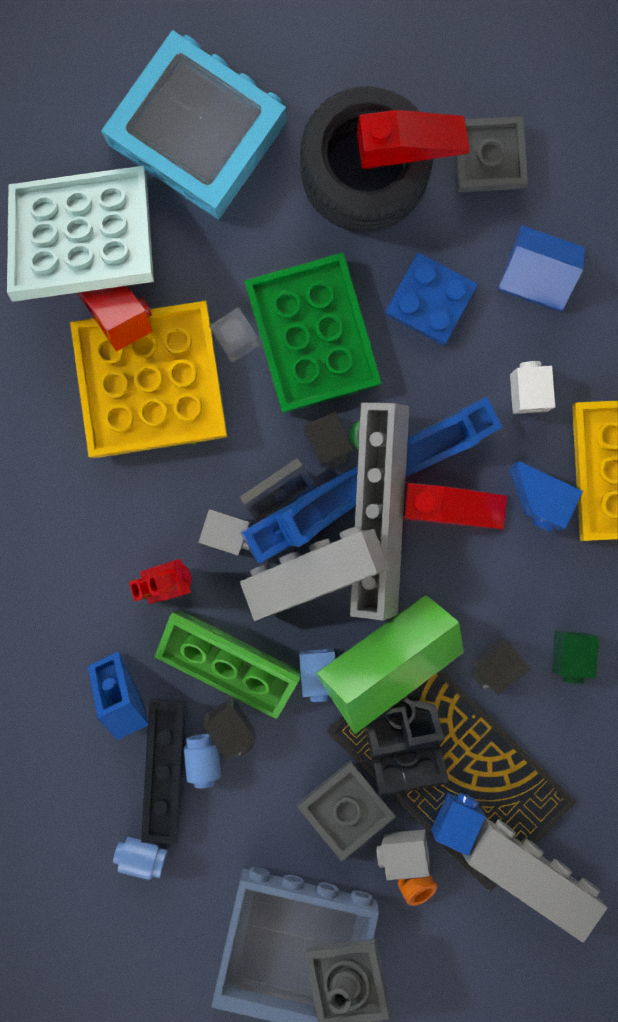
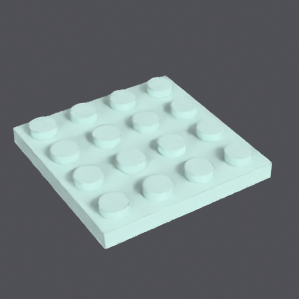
[7,166,154,302]

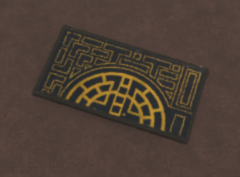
[327,670,576,892]

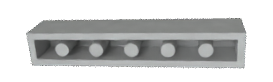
[350,402,409,621]

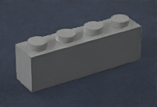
[240,526,390,621]
[462,817,608,943]

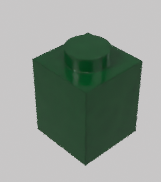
[552,631,599,684]

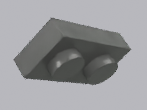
[240,458,316,522]

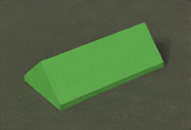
[315,595,464,733]
[155,609,301,719]

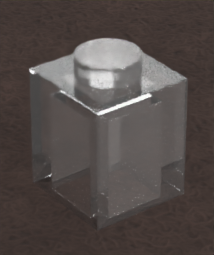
[209,307,260,363]

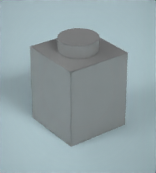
[198,509,251,556]
[377,829,431,880]

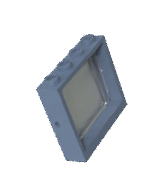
[211,867,379,1022]

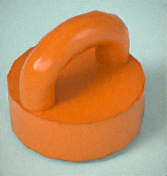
[398,873,437,906]

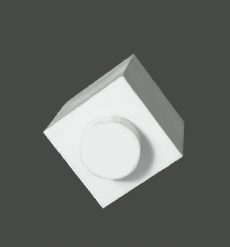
[510,361,555,414]

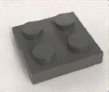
[455,116,528,193]
[297,759,396,862]

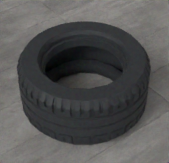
[300,86,434,232]

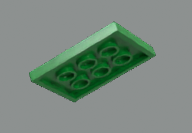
[244,252,382,414]

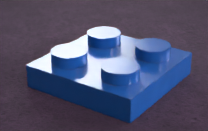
[384,252,478,346]

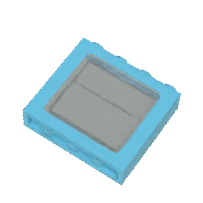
[101,30,287,220]

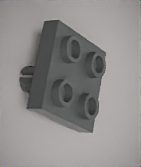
[304,938,392,1022]

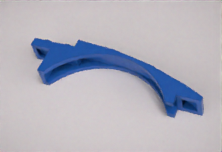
[240,397,503,563]

